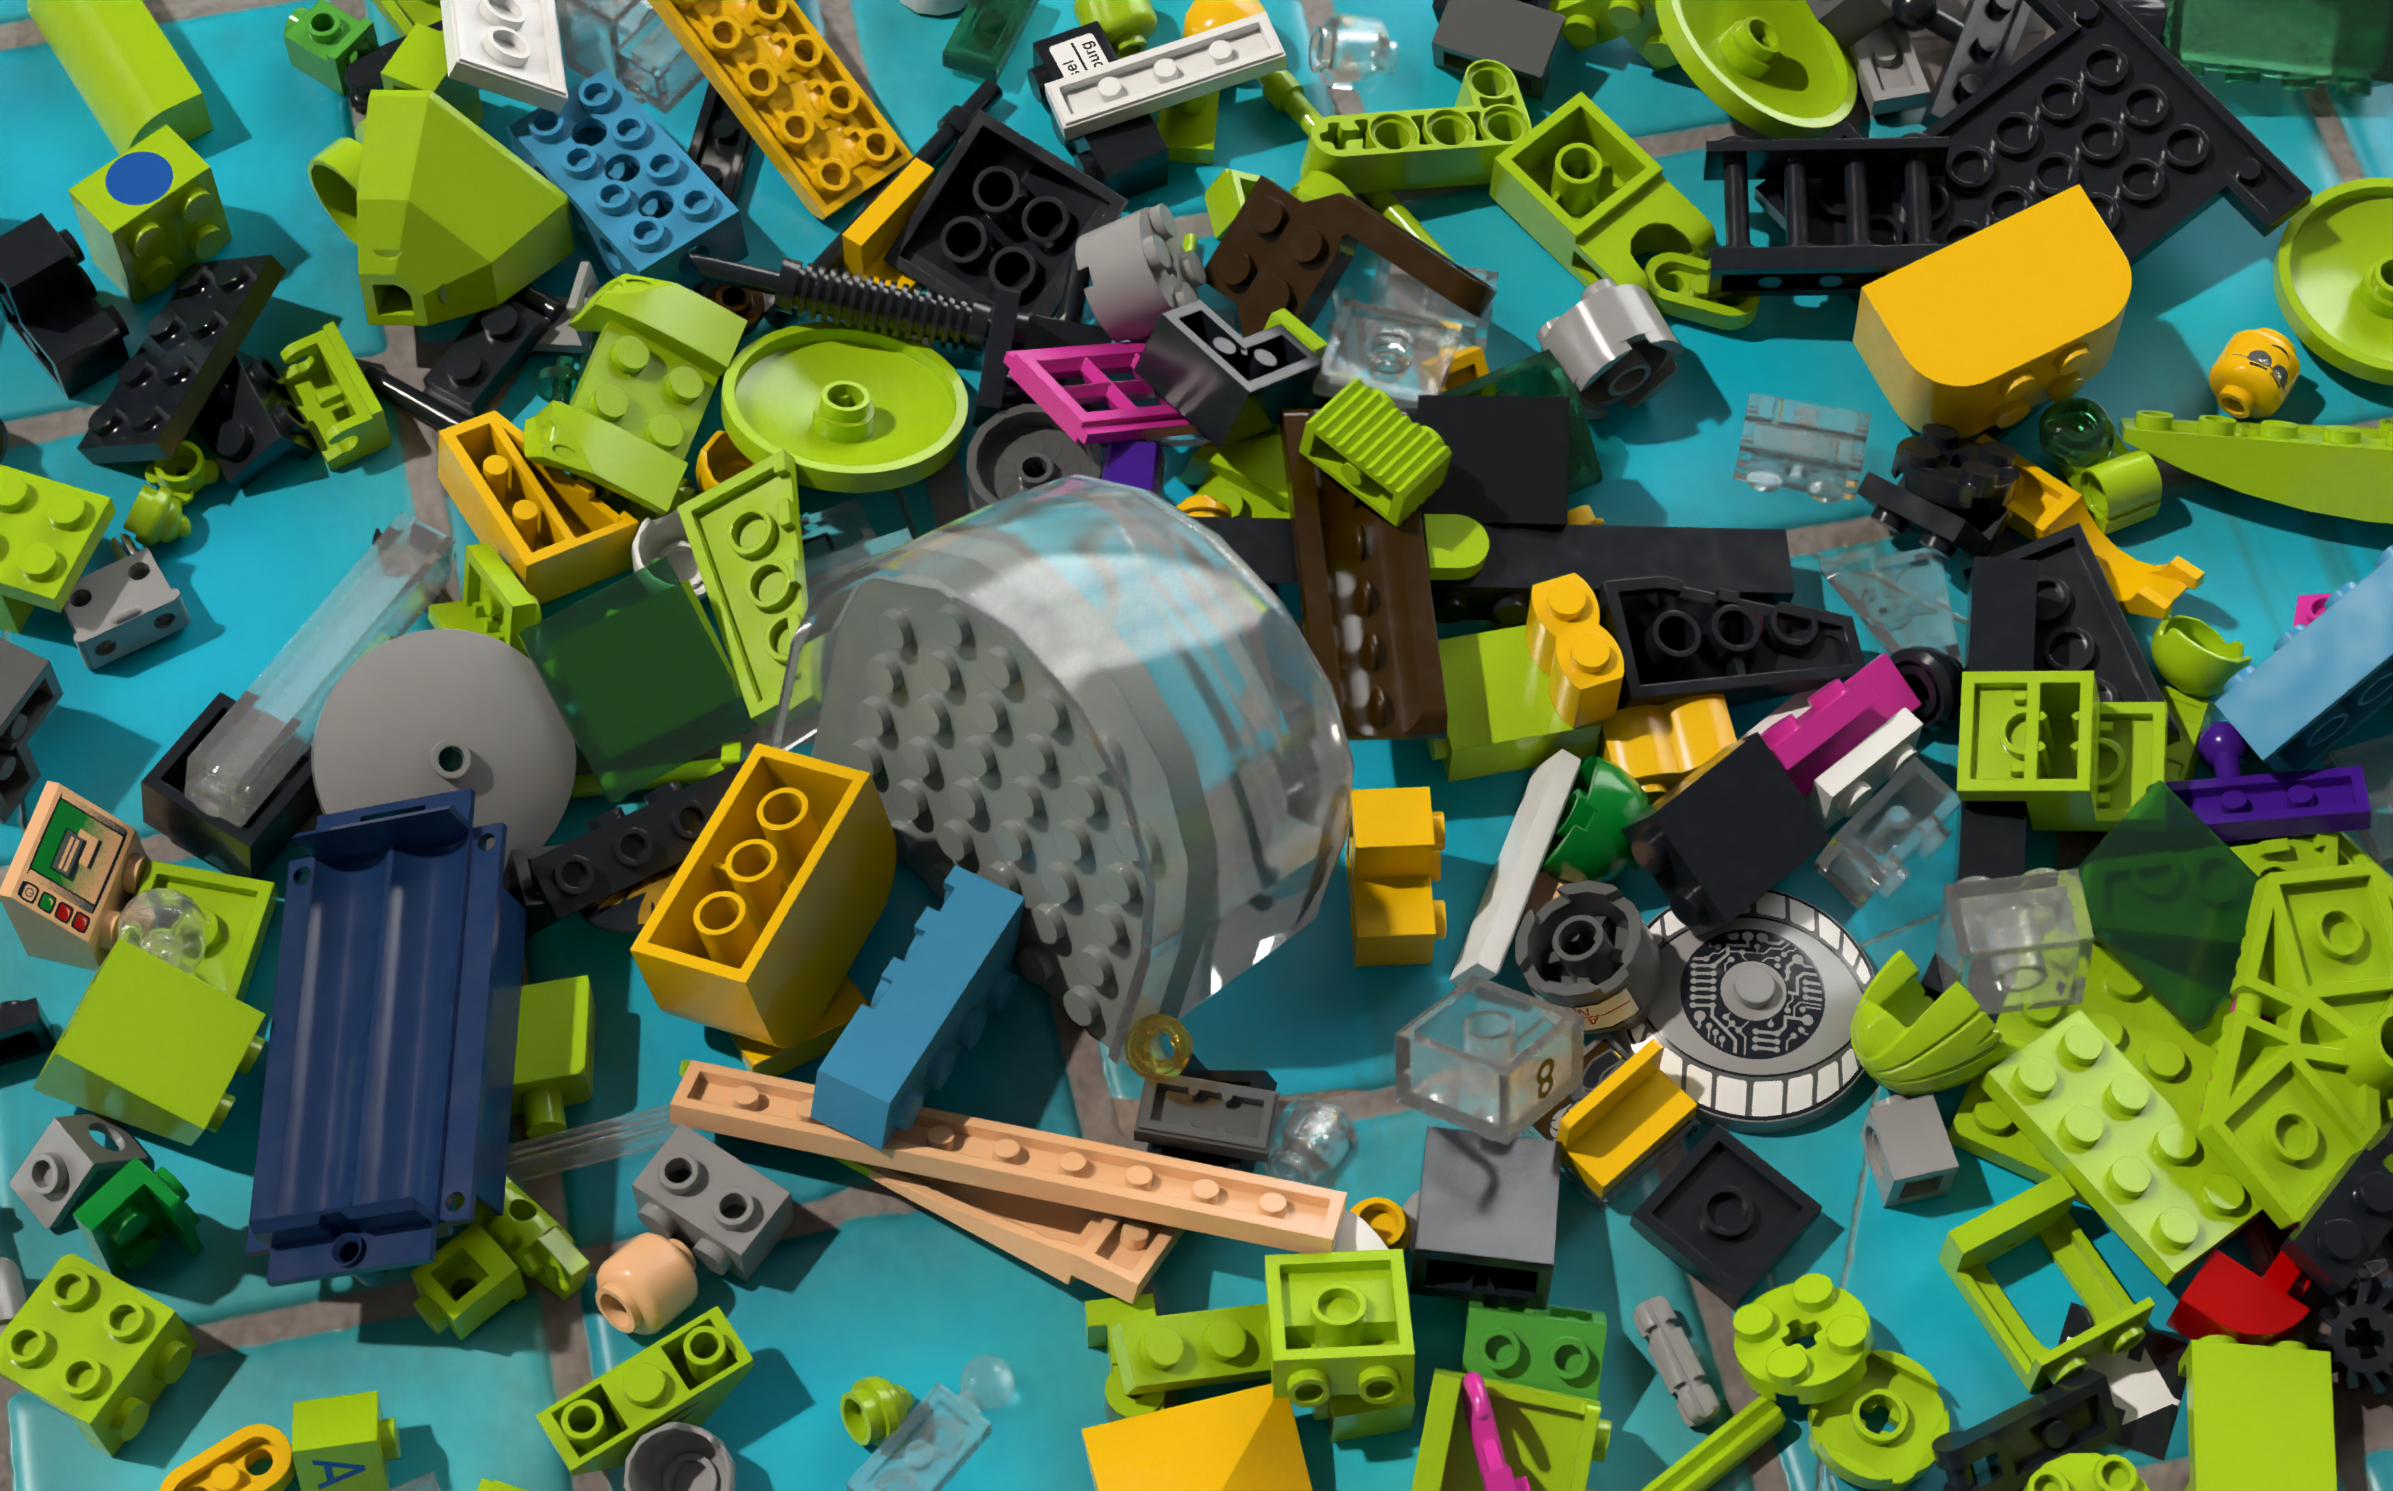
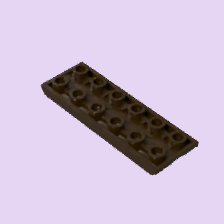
[1279,408,1448,741]

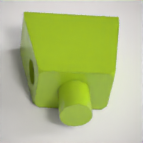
[511,975,596,1140]

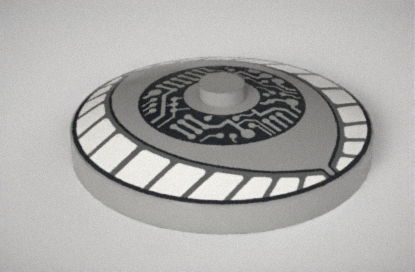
[1618,889,1875,1134]

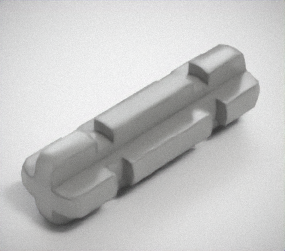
[1633,1296,1720,1428]

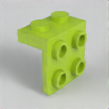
[0,1254,197,1458]

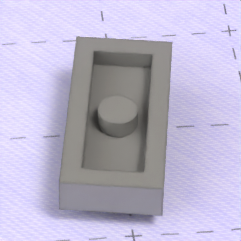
[1849,4,1930,116]

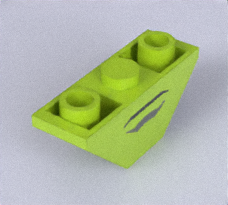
[536,1305,755,1476]

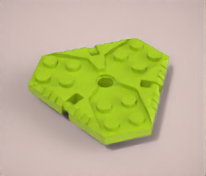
[2197,862,2393,1230]

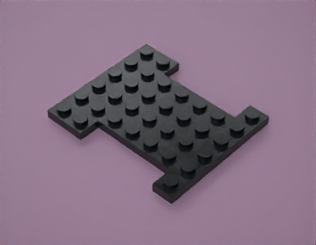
[1754,0,2313,442]

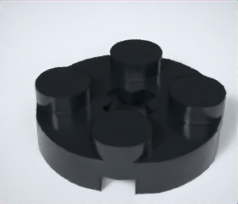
[1891,423,2020,509]

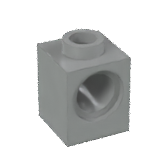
[1859,1094,1959,1208]

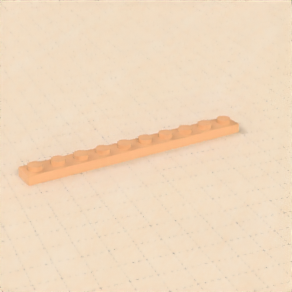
[670,1060,1347,1253]

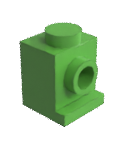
[283,0,379,97]

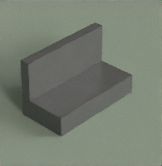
[1432,0,1566,100]

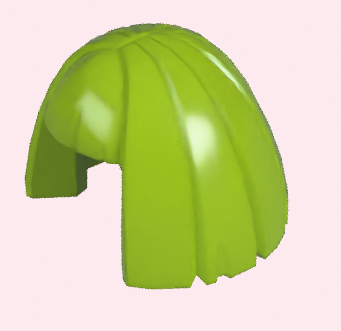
[1850,950,2009,1096]

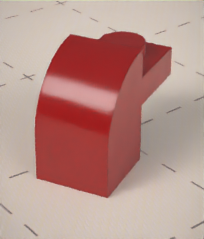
[2166,1248,2313,1346]

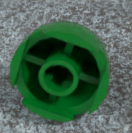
[1541,755,1650,884]

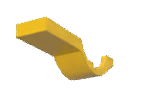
[1975,433,2205,619]

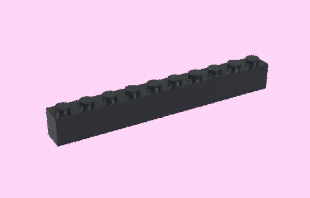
[1159,516,1795,625]

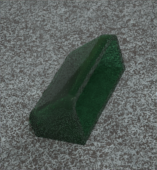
[2161,0,2393,97]

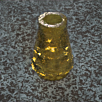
[1125,1014,1194,1082]

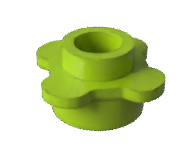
[145,440,220,506]

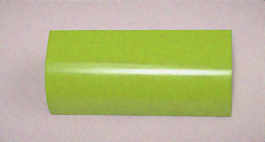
[27,0,213,155]

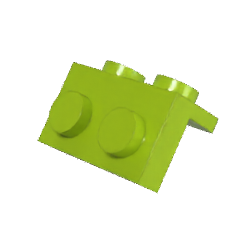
[428,542,542,662]

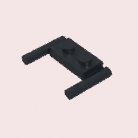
[363,284,566,430]

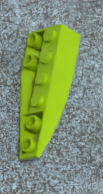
[2119,410,2393,524]

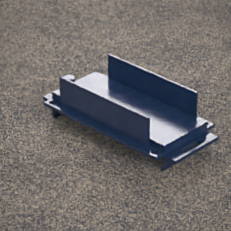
[246,788,527,1287]

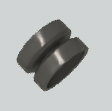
[966,404,1103,564]

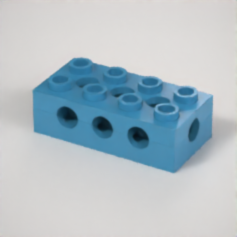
[507,68,749,291]

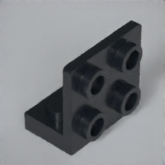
[973,288,1112,427]

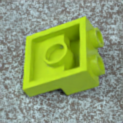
[1264,1249,1415,1407]

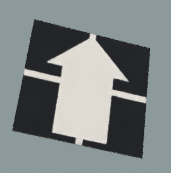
[2044,1302,2189,1461]

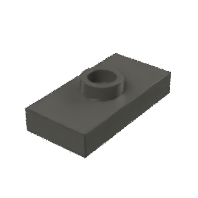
[1134,1070,1280,1163]

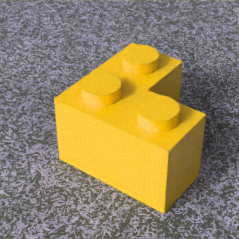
[1345,787,1446,967]

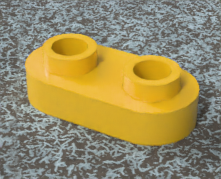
[159,1424,296,1491]

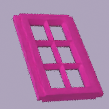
[1003,340,1199,445]

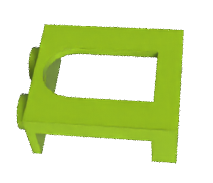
[1938,1172,2156,1393]

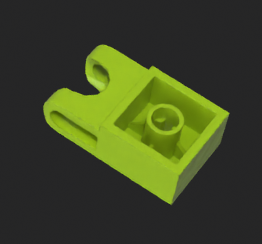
[1489,91,1716,294]

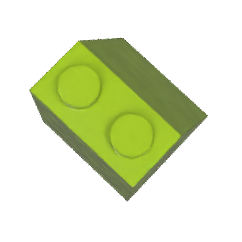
[32,938,266,1146]

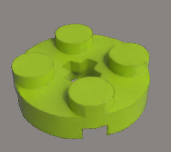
[1733,1273,1874,1404]
[1807,1350,1950,1491]

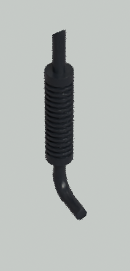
[687,251,1091,356]

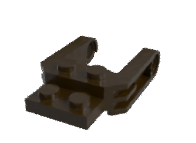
[1204,175,1498,404]

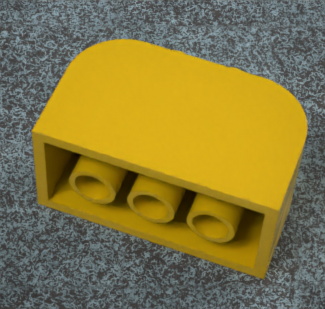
[1853,184,2132,438]
[630,743,897,1049]

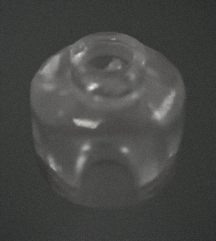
[1308,13,1398,93]
[117,888,206,975]
[1262,1098,1359,1189]

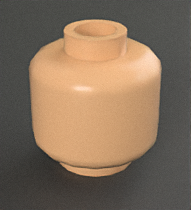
[595,1232,698,1336]

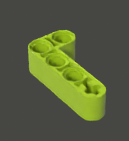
[1300,59,1532,194]

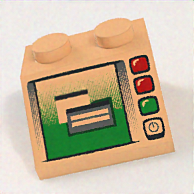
[0,781,150,971]

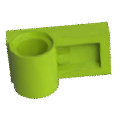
[2043,408,2163,535]

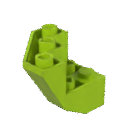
[356,90,575,326]

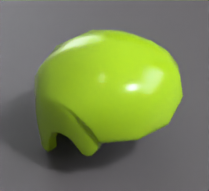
[2151,615,2252,698]

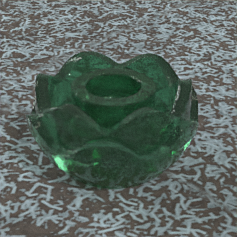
[2038,397,2115,467]

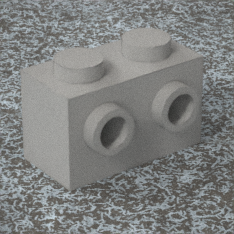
[631,1123,795,1282]

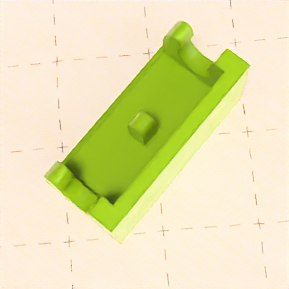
[280,321,392,471]

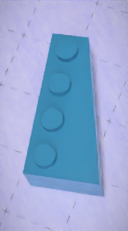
[810,865,1025,1151]

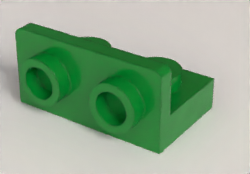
[72,1156,204,1278]

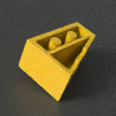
[438,410,639,605]

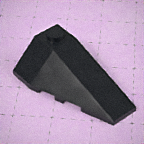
[1598,576,1865,710]

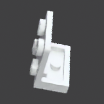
[1739,689,1923,830]

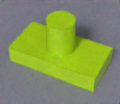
[1157,90,1220,164]

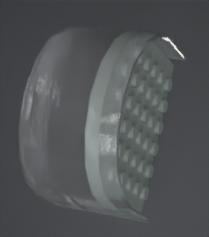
[770,474,1354,1068]

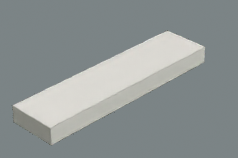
[1044,11,1287,141]
[1449,749,1581,992]

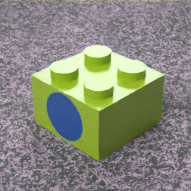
[68,124,232,305]

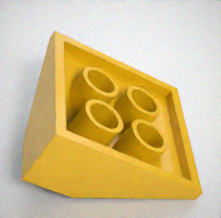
[1081,1383,1313,1491]

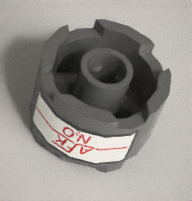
[1515,880,1664,1035]

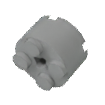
[1075,203,1206,343]
[1537,278,1683,420]

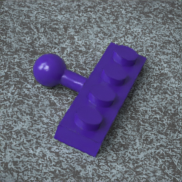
[2104,721,2371,851]

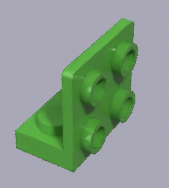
[1461,1301,1608,1401]

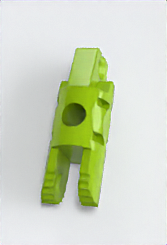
[455,1176,590,1299]

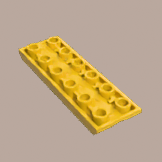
[647,0,913,220]

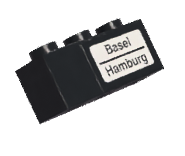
[1027,21,1169,199]

